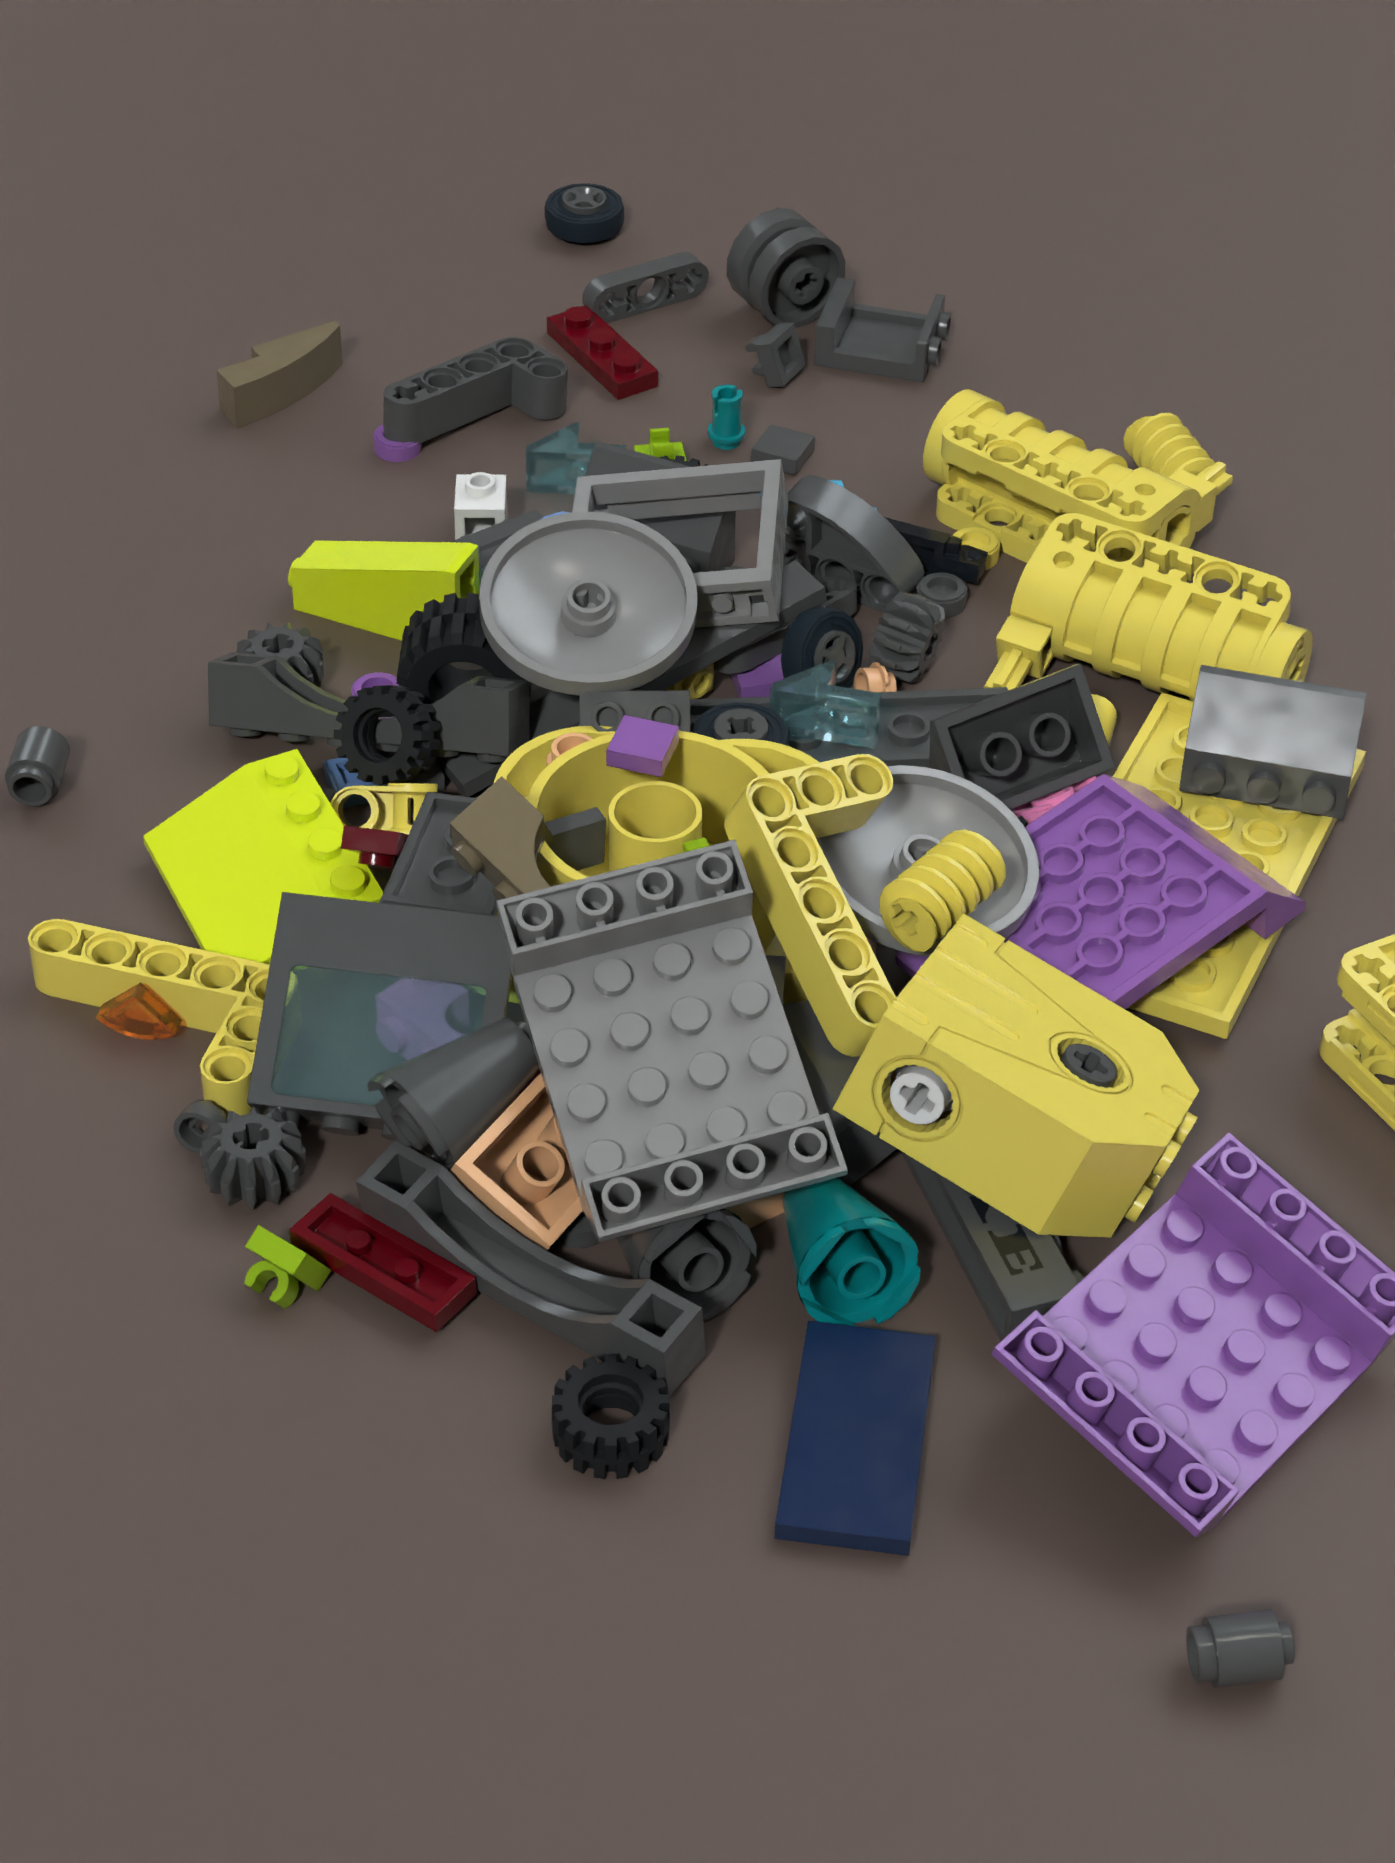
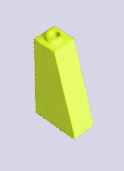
[288,540,480,641]

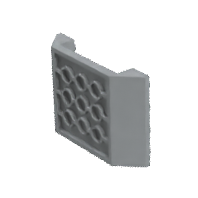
[496,840,848,1242]

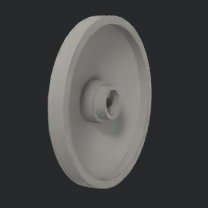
[480,512,698,695]
[816,765,1039,956]

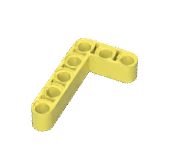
[724,754,896,1057]
[28,919,303,1118]

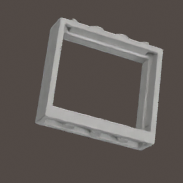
[572,459,789,628]

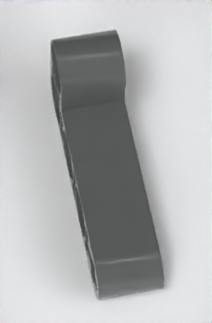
[383,337,568,444]

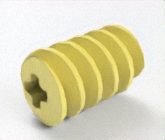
[1123,413,1215,477]
[879,829,1006,952]

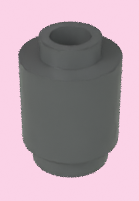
[5,726,70,806]
[1186,1609,1295,1688]

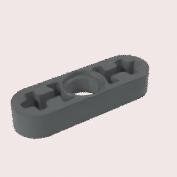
[582,252,709,323]

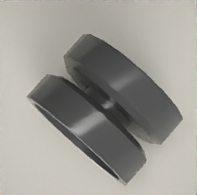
[727,208,846,328]

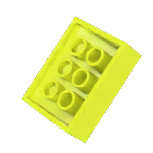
[143,749,383,974]

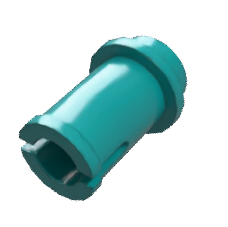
[707,385,746,450]

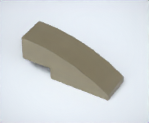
[216,320,343,428]

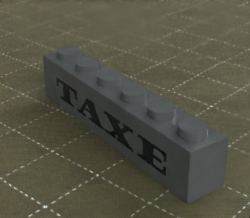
[901,1151,1083,1341]

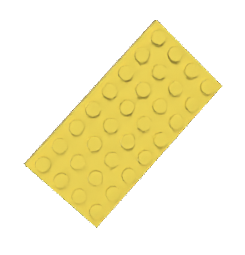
[1112,693,1366,1039]

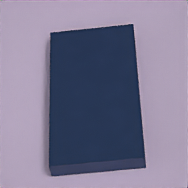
[774,1321,936,1556]

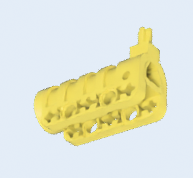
[923,389,1233,574]
[984,513,1313,702]

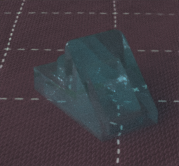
[526,422,626,494]
[770,660,882,749]

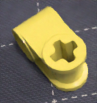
[330,783,438,835]

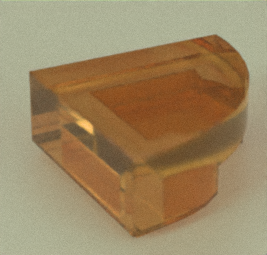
[96,983,182,1040]

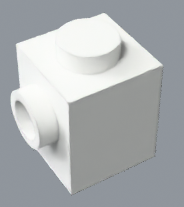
[454,472,507,540]

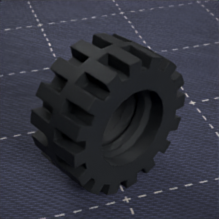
[334,685,441,784]
[552,1354,670,1479]

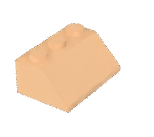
[450,1073,583,1251]

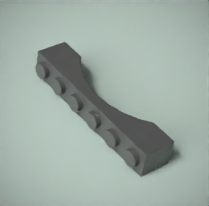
[208,652,530,762]
[356,1140,706,1397]

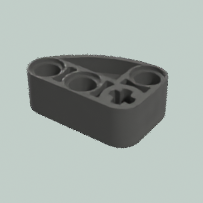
[783,475,924,612]

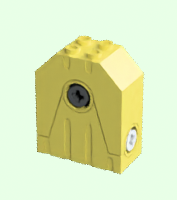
[832,913,1200,1238]

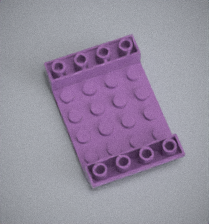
[895,774,1306,1009]
[991,1132,1395,1537]

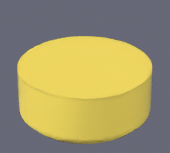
[952,527,1000,570]

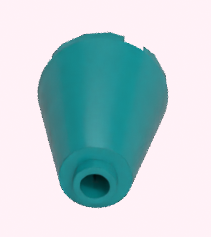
[783,1177,921,1326]

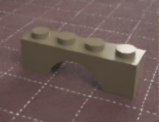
[449,776,551,900]

